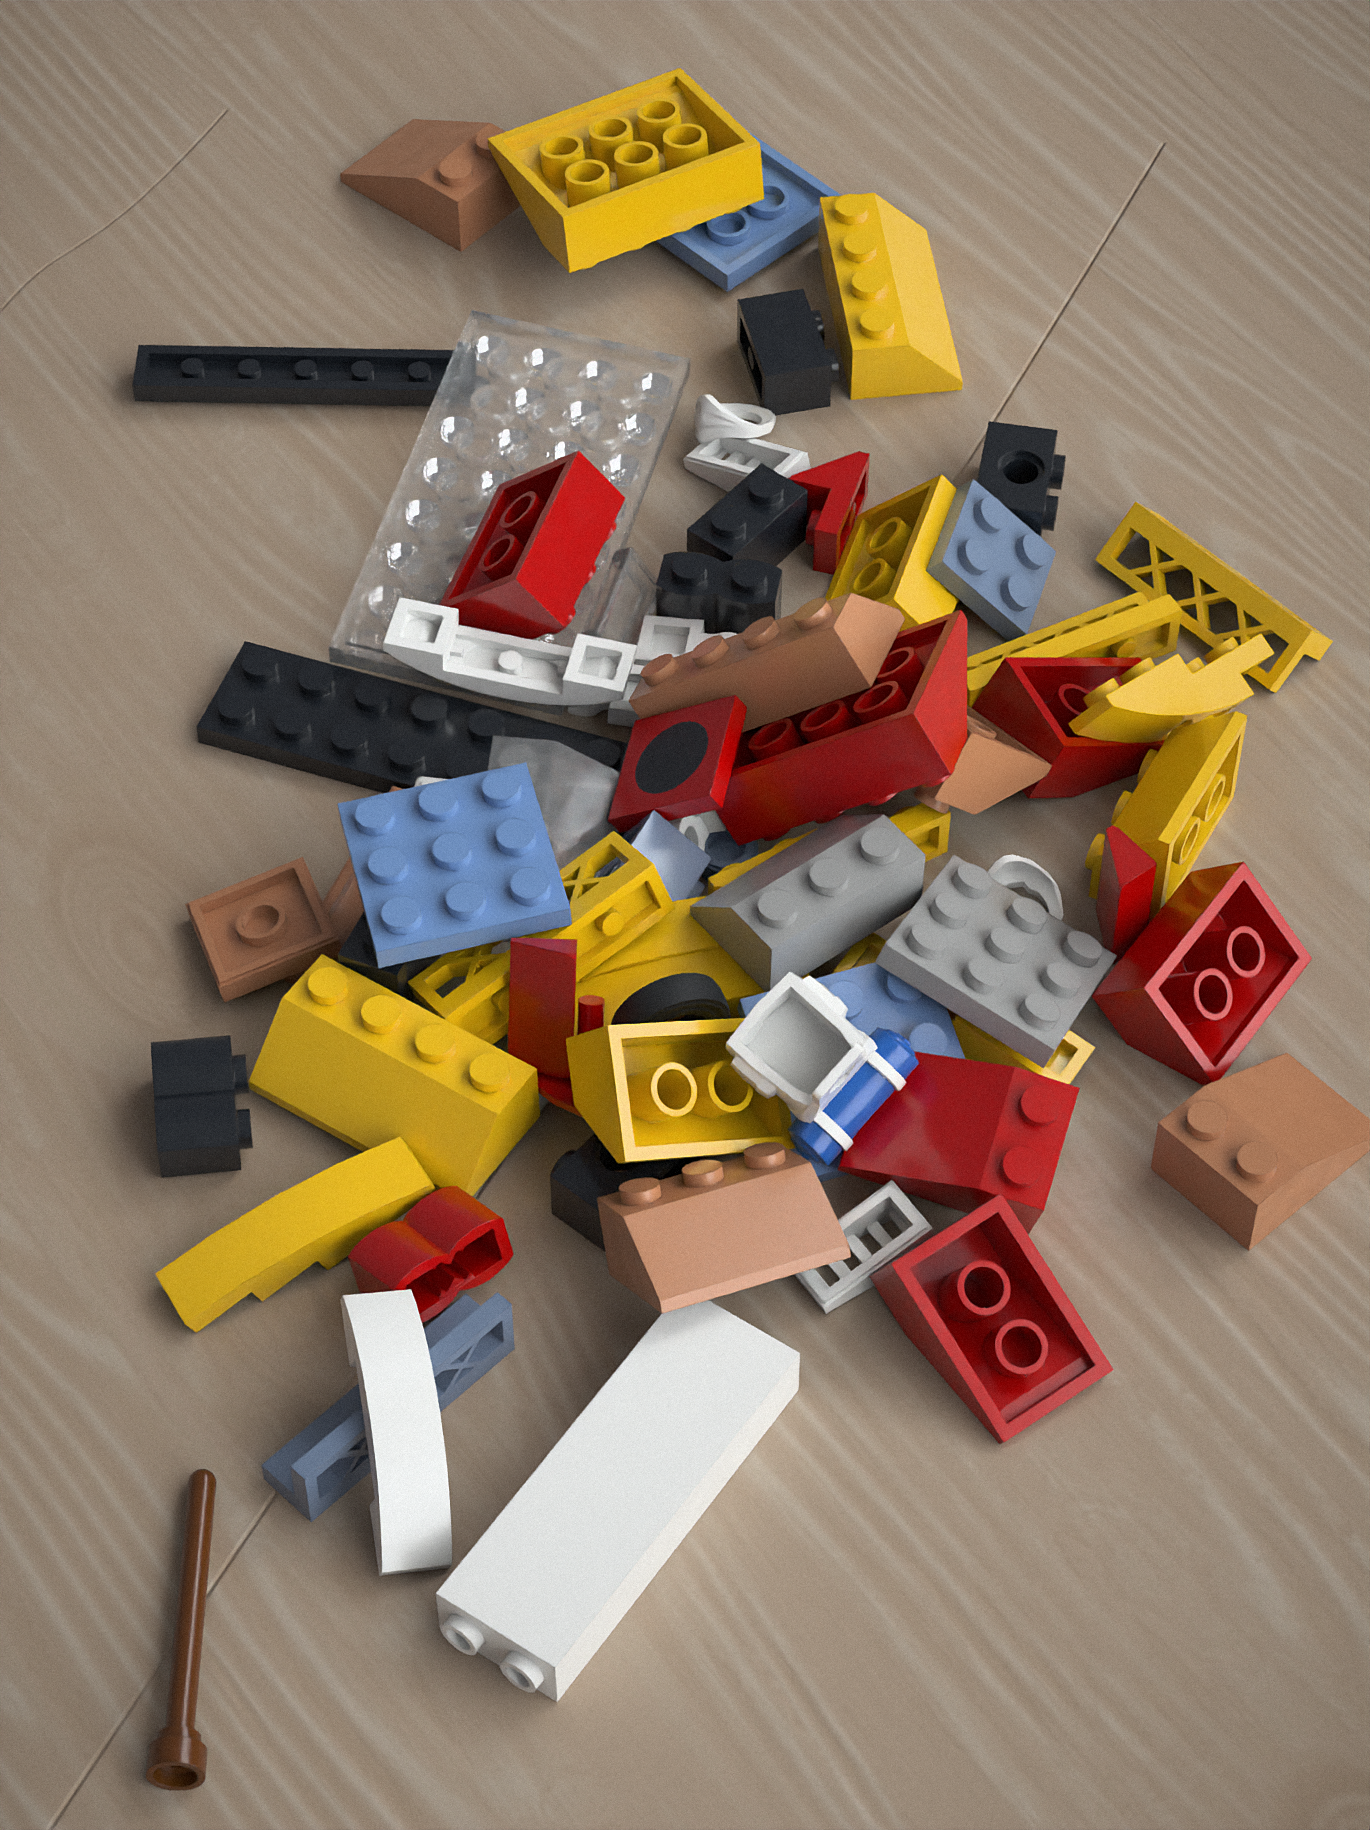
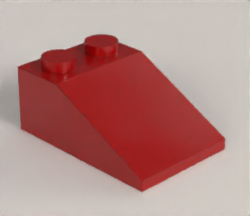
[971,657,1165,799]
[837,1051,1080,1234]
[869,1193,1114,1444]

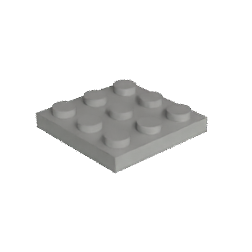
[875,855,1117,1068]

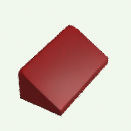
[1095,825,1157,964]
[508,937,577,1078]

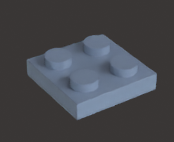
[926,479,1056,641]

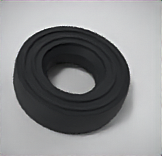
[611,973,731,1025]

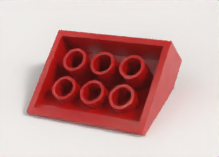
[715,610,967,846]

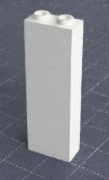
[436,1300,800,1702]

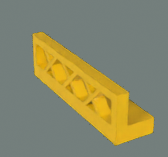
[1095,501,1333,693]
[967,591,1182,707]
[407,831,676,1045]

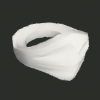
[694,394,776,443]
[987,854,1064,921]

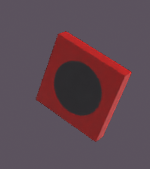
[608,695,747,833]

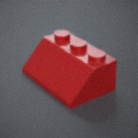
[439,450,625,640]
[1092,861,1312,1086]

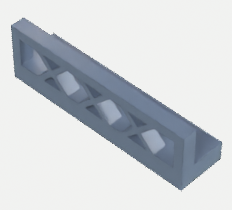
[261,1292,515,1522]

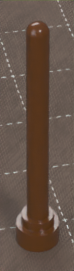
[145,1469,217,1790]

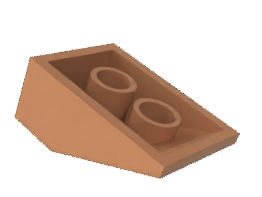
[340,119,521,252]
[1151,1053,1370,1251]

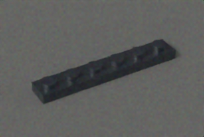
[132,345,479,407]

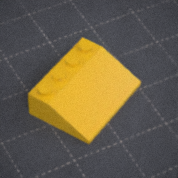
[487,68,764,273]

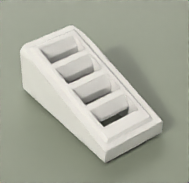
[683,438,811,492]
[794,1180,935,1314]

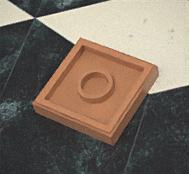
[185,857,342,1003]

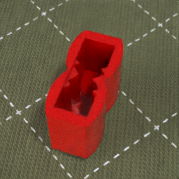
[348,1186,514,1323]

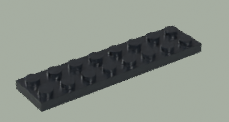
[196,641,629,849]

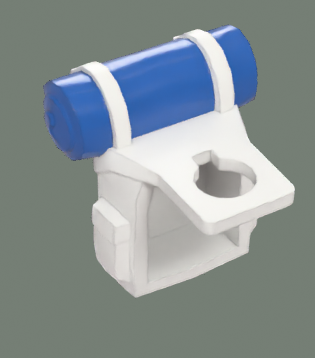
[725,972,919,1166]

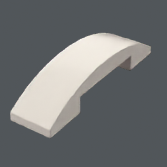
[383,597,637,705]
[340,1289,452,1576]

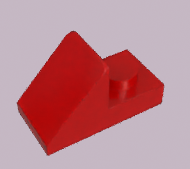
[788,451,870,575]

